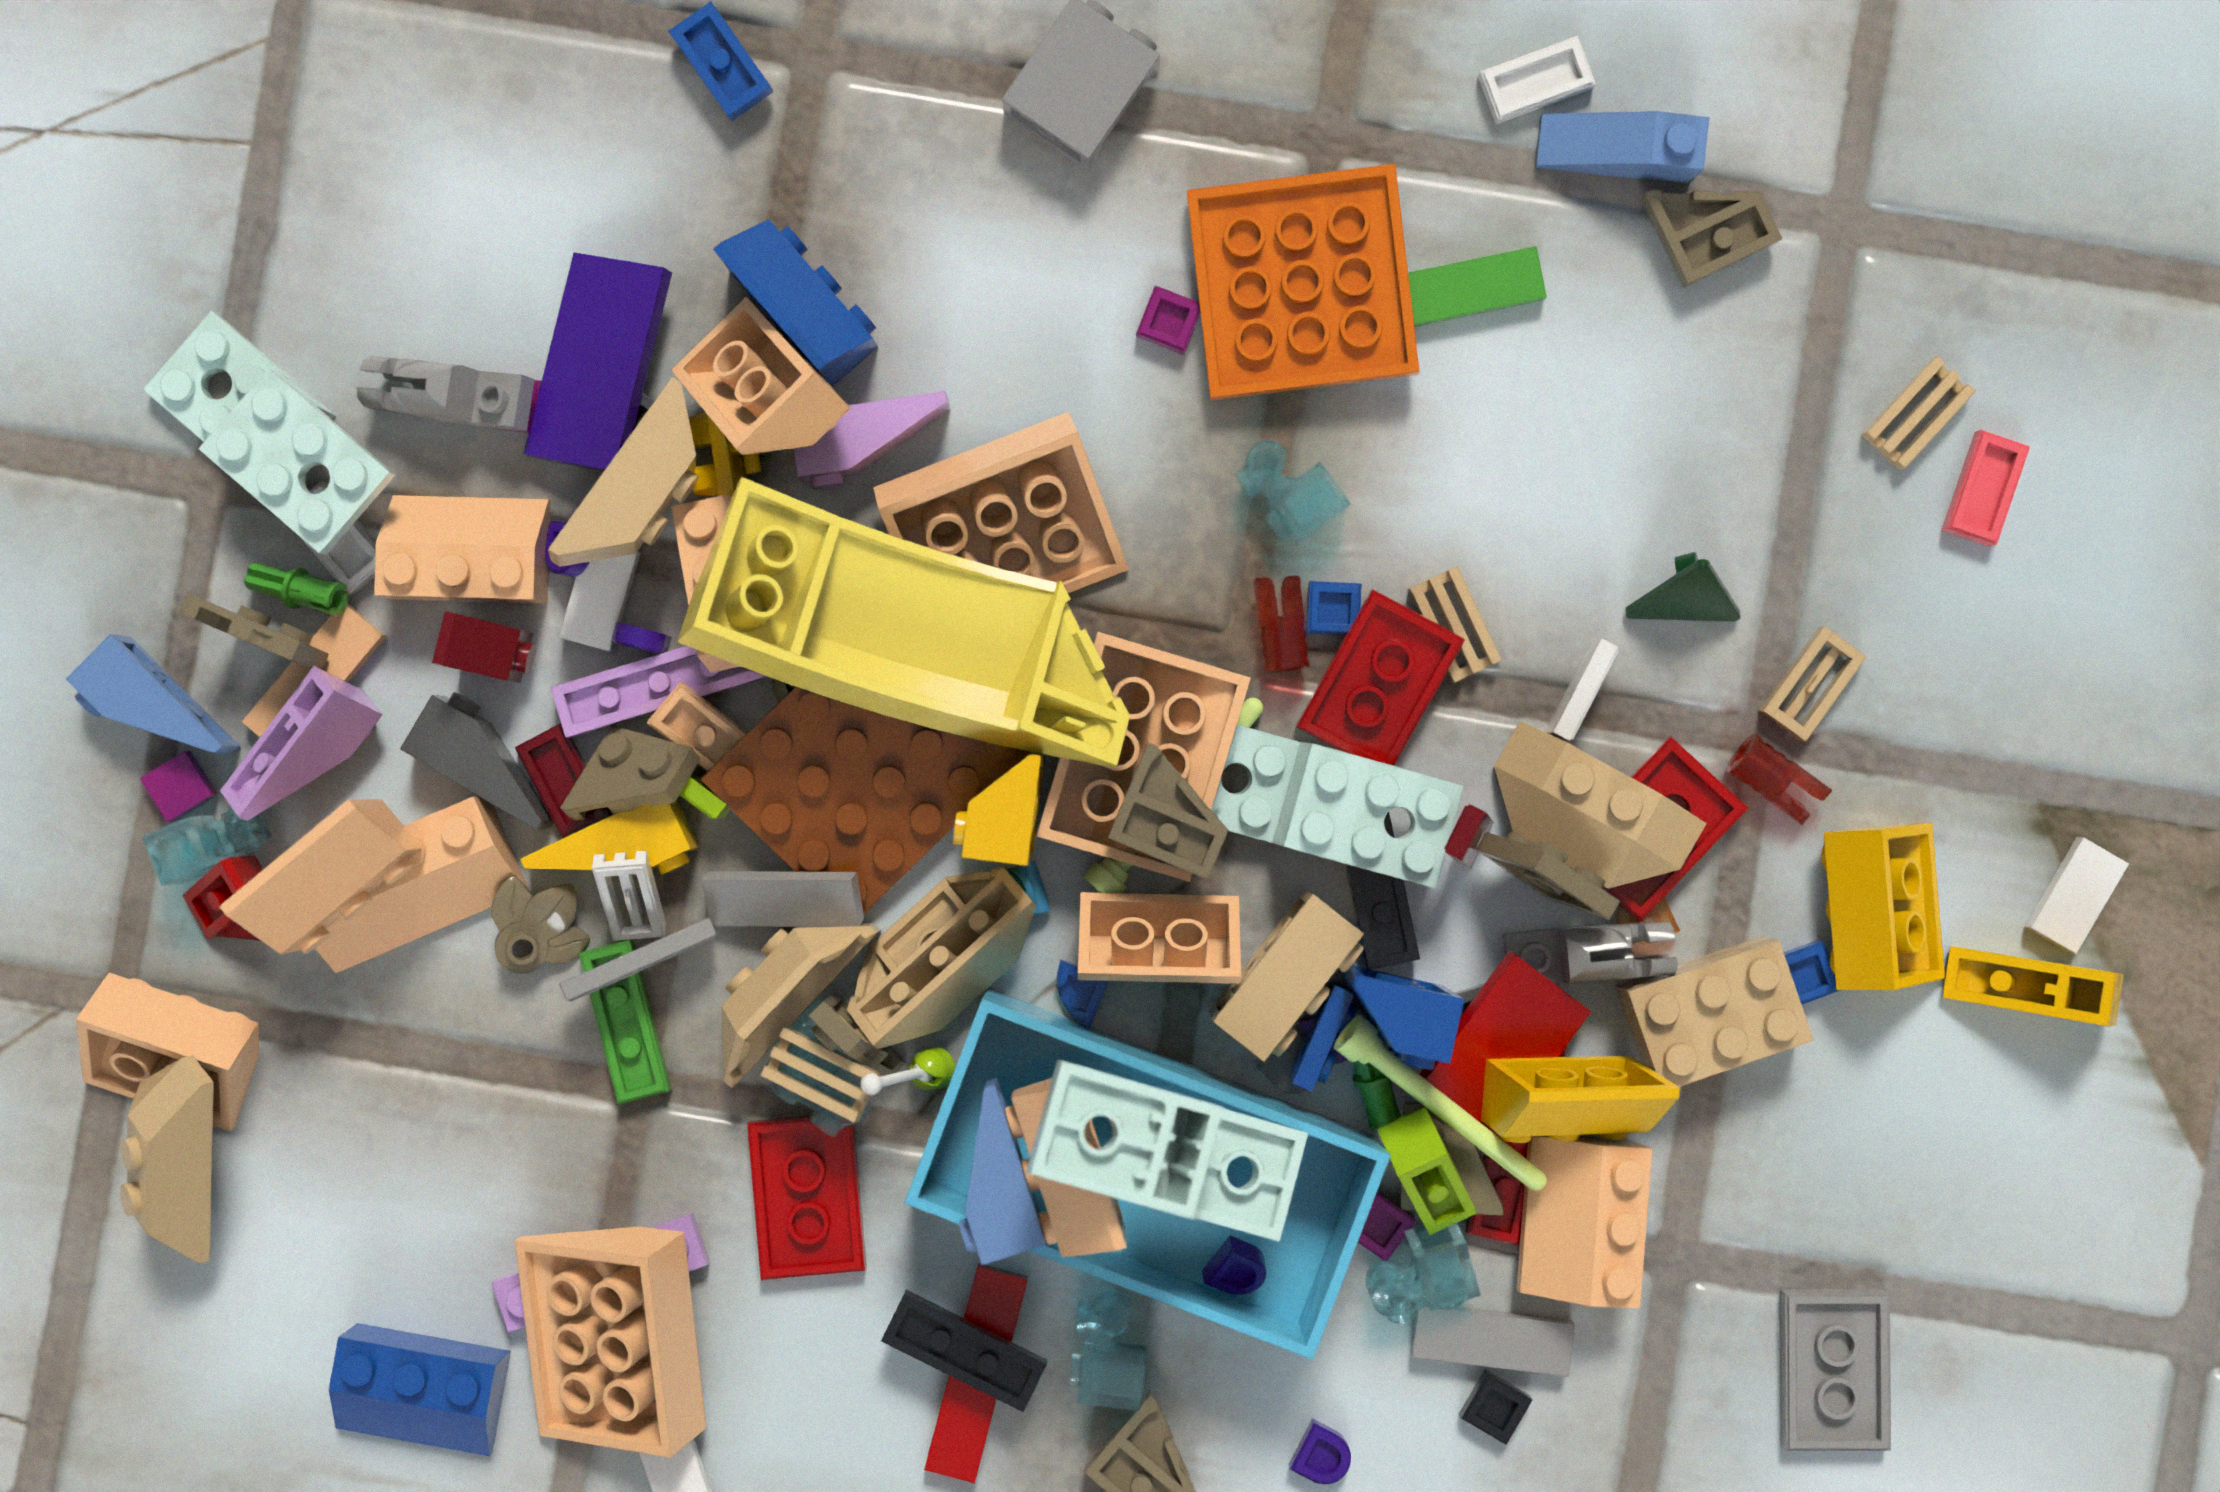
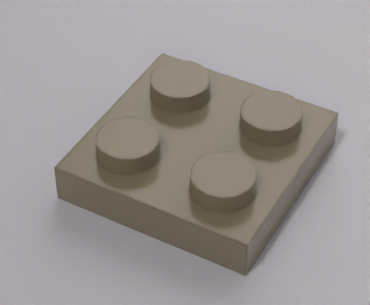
[1476,832,1620,920]

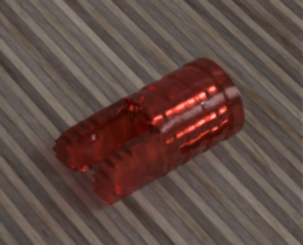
[1254,575,1310,673]
[1726,734,1832,825]

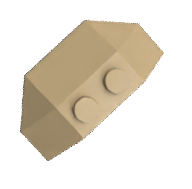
[548,376,699,567]
[1494,721,1706,889]
[847,867,1036,1049]
[721,923,881,1088]
[120,1055,213,1264]

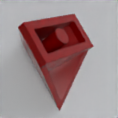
[182,855,263,941]

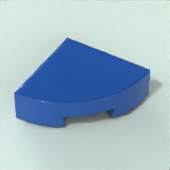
[1057,959,1108,1028]

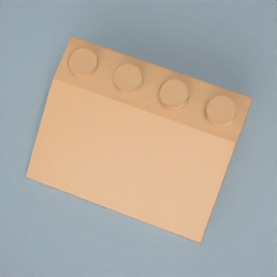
[873,412,1129,593]
[1036,632,1251,882]
[514,1226,706,1458]

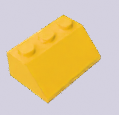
[953,754,1045,866]
[1821,823,1945,990]
[1481,1055,1680,1143]

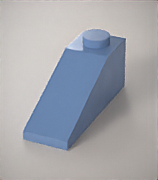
[1535,111,1709,185]
[66,634,241,754]
[959,1078,1046,1265]

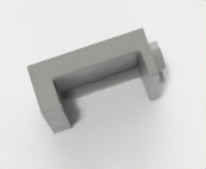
[1002,0,1160,171]

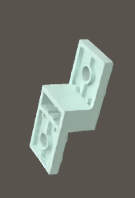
[143,311,395,555]
[1211,724,1464,888]
[1026,1060,1308,1242]

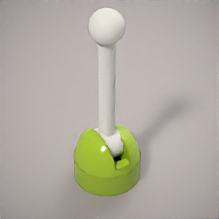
[861,1047,955,1095]

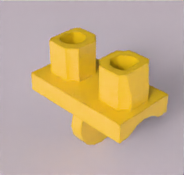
[689,412,771,497]

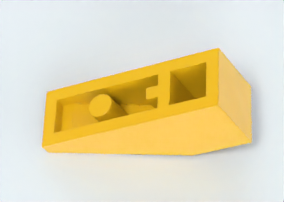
[520,799,699,875]
[1942,946,2124,1027]

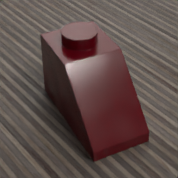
[432,611,536,683]

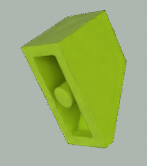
[1377,1107,1478,1235]

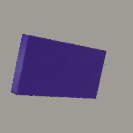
[523,252,672,472]

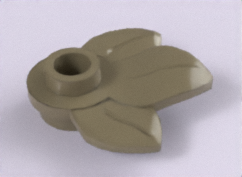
[491,876,590,973]

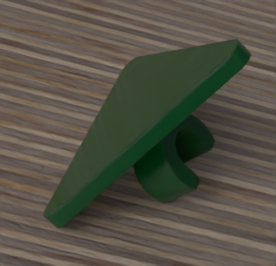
[1625,552,1741,622]

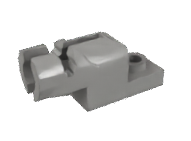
[357,356,535,431]
[1502,921,1678,984]

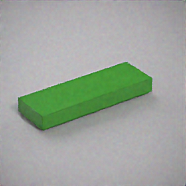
[1408,246,1547,327]
[579,939,672,1105]

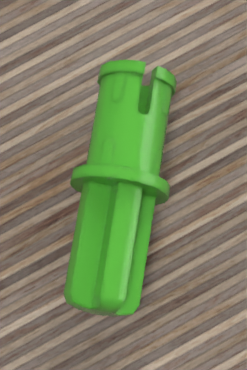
[244,562,349,616]
[1352,1060,1401,1129]

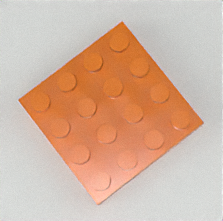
[1187,163,1420,401]

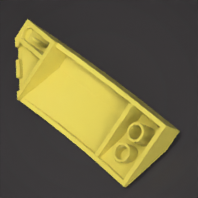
[677,477,1130,768]

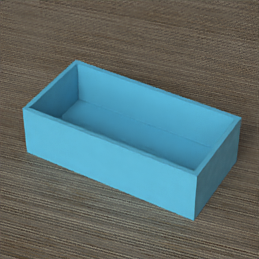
[904,988,1391,1360]

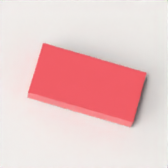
[1941,430,2030,547]

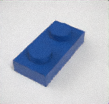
[669,1,774,122]
[1289,981,1358,1092]

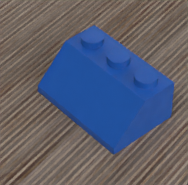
[713,219,878,387]
[1339,965,1464,1070]
[328,1323,511,1456]

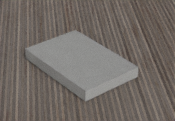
[1780,1289,1891,1451]

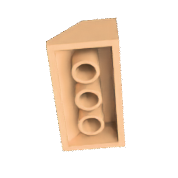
[315,796,530,973]

